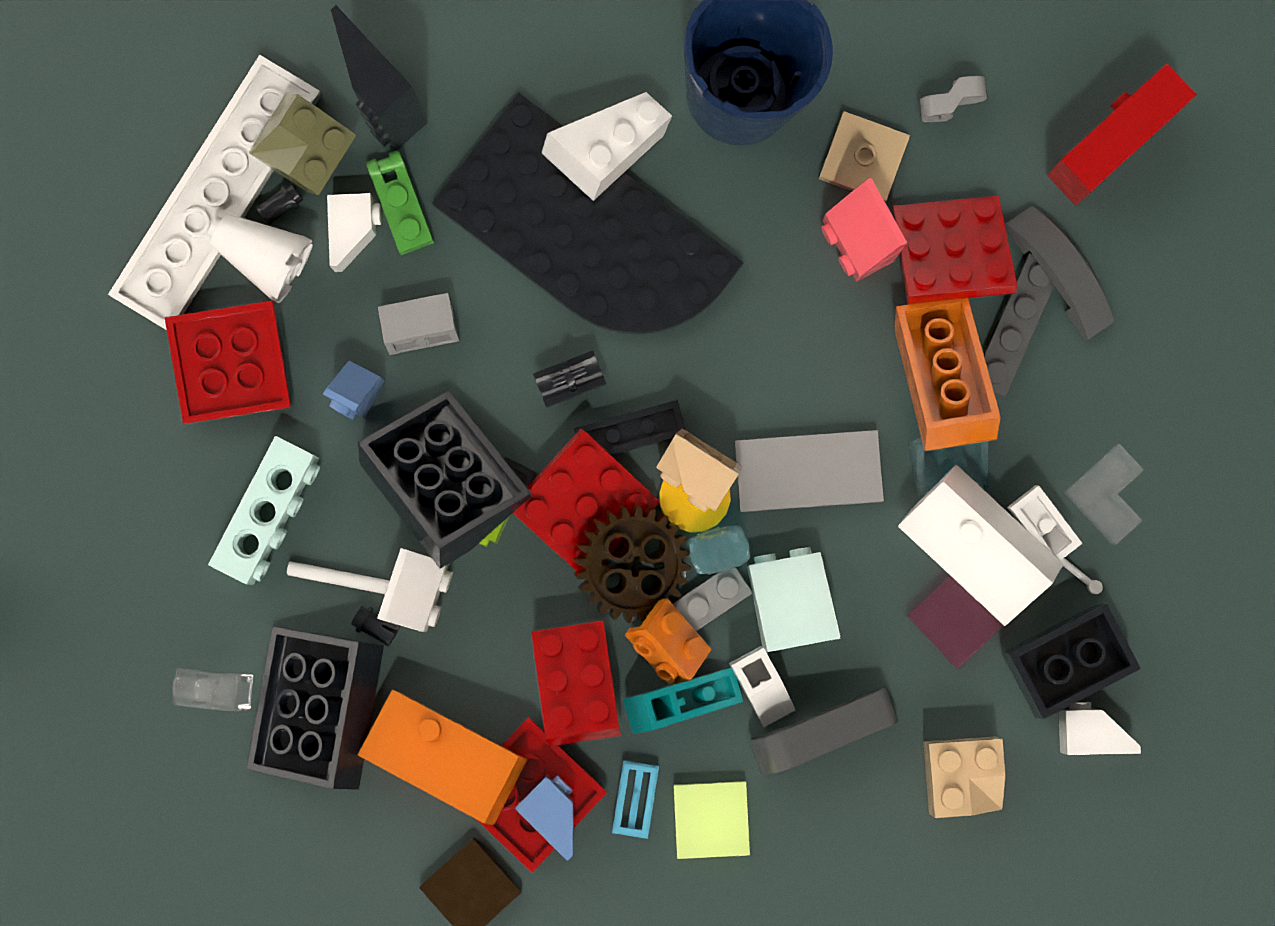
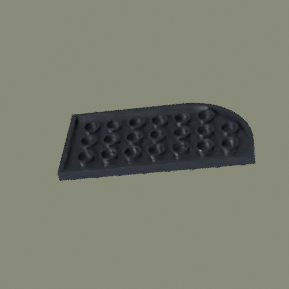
[432,93,743,334]

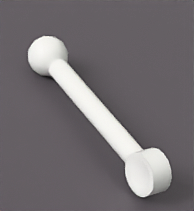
[1061,558,1103,594]

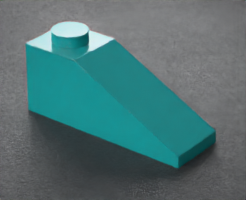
[623,668,744,734]

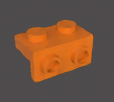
[625,598,712,684]

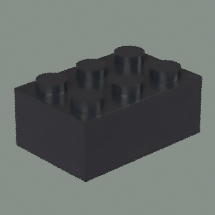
[1002,603,1141,719]

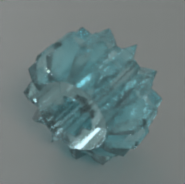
[688,525,750,575]

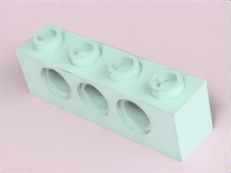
[208,436,320,585]

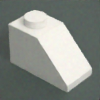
[327,193,382,272]
[1059,702,1141,755]

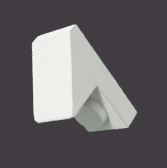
[1007,485,1082,561]

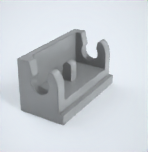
[378,293,459,355]

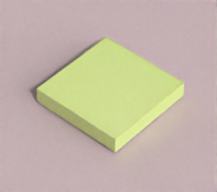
[674,781,750,859]

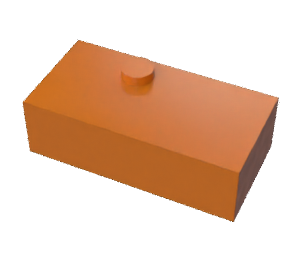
[894,298,1001,451]
[358,689,528,825]

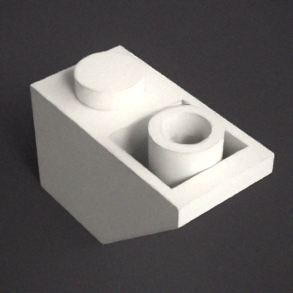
[729,646,796,727]

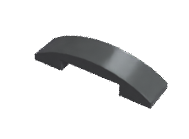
[1005,206,1114,342]

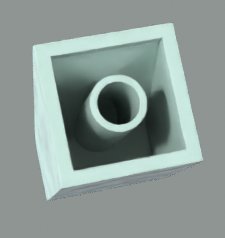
[747,547,840,652]

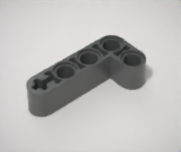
[749,687,899,775]

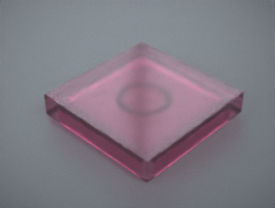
[907,575,1004,669]

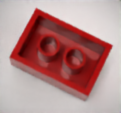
[531,621,621,747]

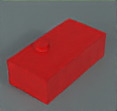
[1047,64,1197,206]

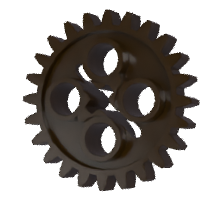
[573,504,691,623]

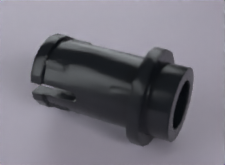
[256,183,303,225]
[351,606,400,647]

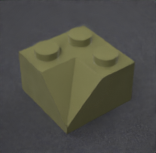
[249,93,356,195]

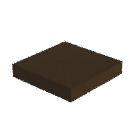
[419,837,522,926]

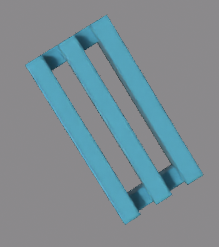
[612,760,659,839]

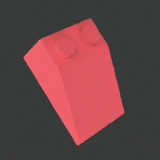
[821,178,907,282]

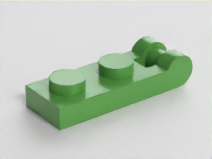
[366,149,434,255]

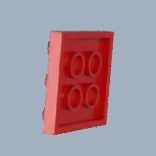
[892,195,1017,304]
[164,301,292,424]
[513,429,660,571]
[476,717,608,873]

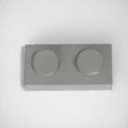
[673,563,752,631]

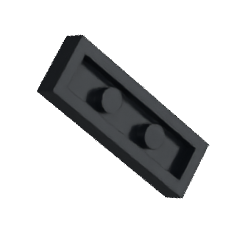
[574,400,686,456]

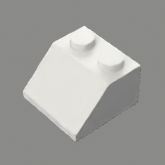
[377,548,453,632]

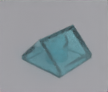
[908,438,988,498]

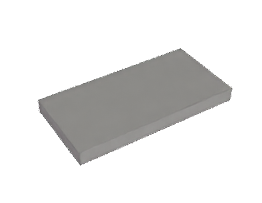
[734,430,884,513]

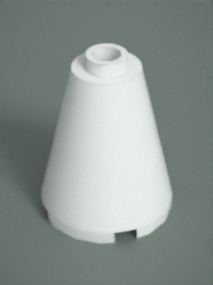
[207,214,313,303]

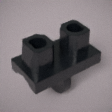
[533,350,606,408]

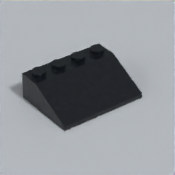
[331,5,427,151]
[358,390,531,569]
[247,626,384,790]

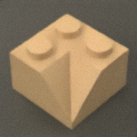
[656,428,743,511]
[923,736,1006,818]

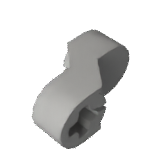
[920,76,987,122]

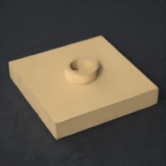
[819,111,910,202]

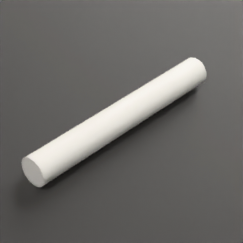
[287,561,390,594]

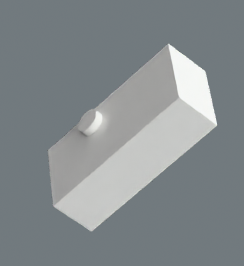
[898,465,1064,626]

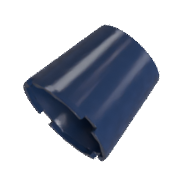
[684,0,833,145]

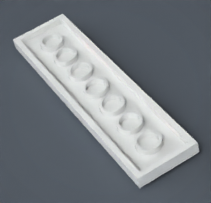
[108,55,322,330]

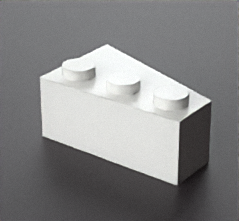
[542,92,672,201]

